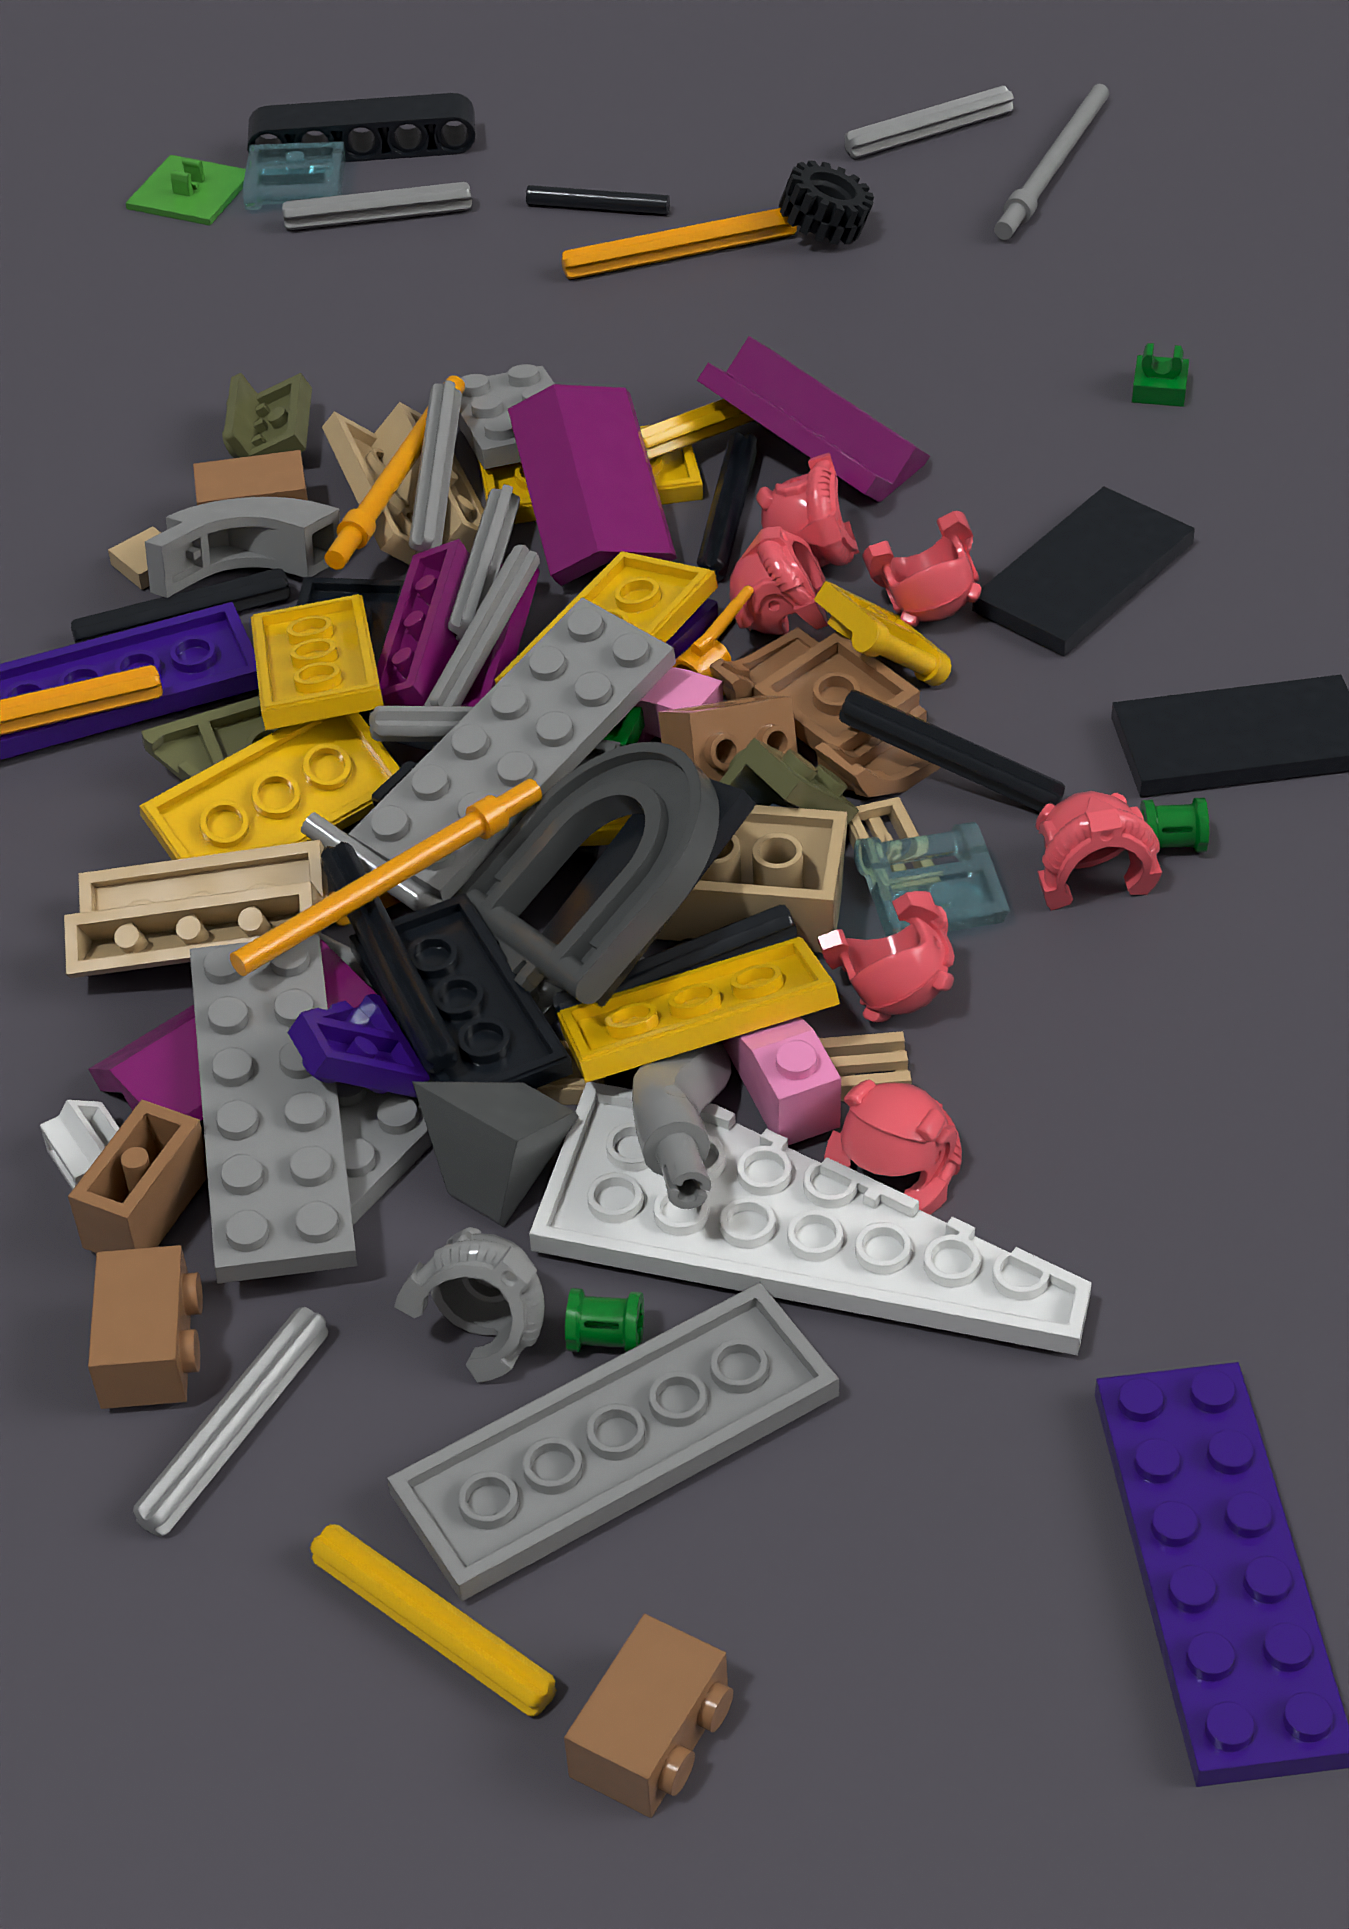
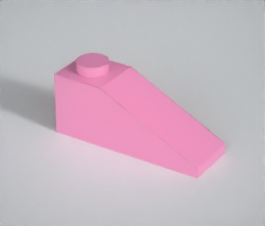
[721,1016,841,1145]

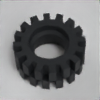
[779,160,874,245]

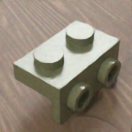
[222,373,312,458]
[719,738,859,825]

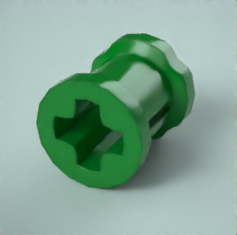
[1140,798,1210,852]
[565,1288,644,1352]

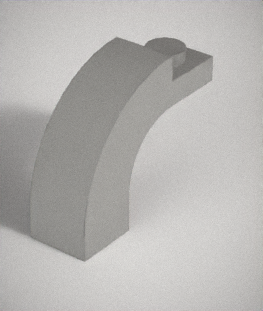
[145,497,340,598]

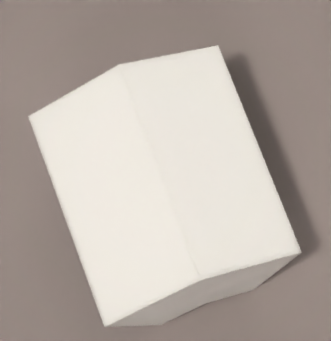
[40,1100,119,1190]

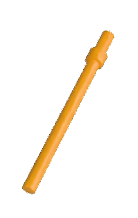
[324,375,465,570]
[230,778,542,976]

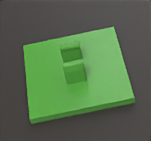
[126,155,254,226]

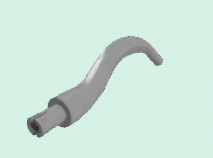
[632,956,732,1209]

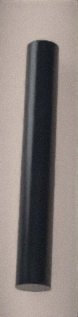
[526,185,670,215]

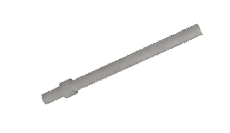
[994,84,1109,240]

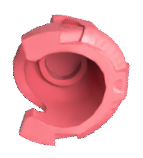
[756,452,859,567]
[863,511,982,627]
[730,526,828,635]
[1035,791,1162,911]
[818,891,955,1023]
[824,1079,962,1215]

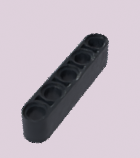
[247,93,476,167]

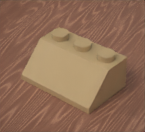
[655,805,847,953]

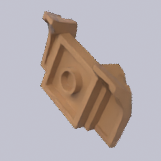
[710,627,941,797]

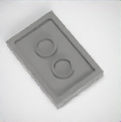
[458,364,554,469]

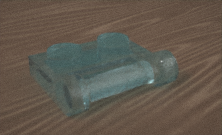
[243,142,346,210]
[854,822,1010,937]

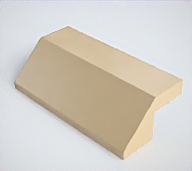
[322,402,484,565]
[64,840,328,978]

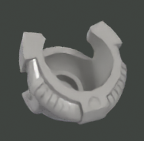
[394,1227,545,1383]

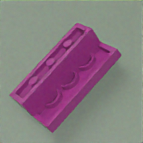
[697,336,930,502]
[508,384,677,586]
[373,539,540,711]
[88,939,377,1121]

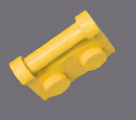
[814,581,952,686]

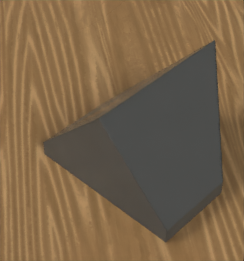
[412,1081,579,1227]

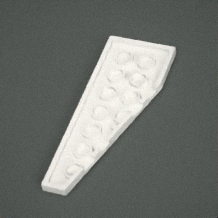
[529,1082,1092,1356]

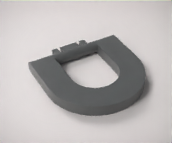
[456,742,720,1004]

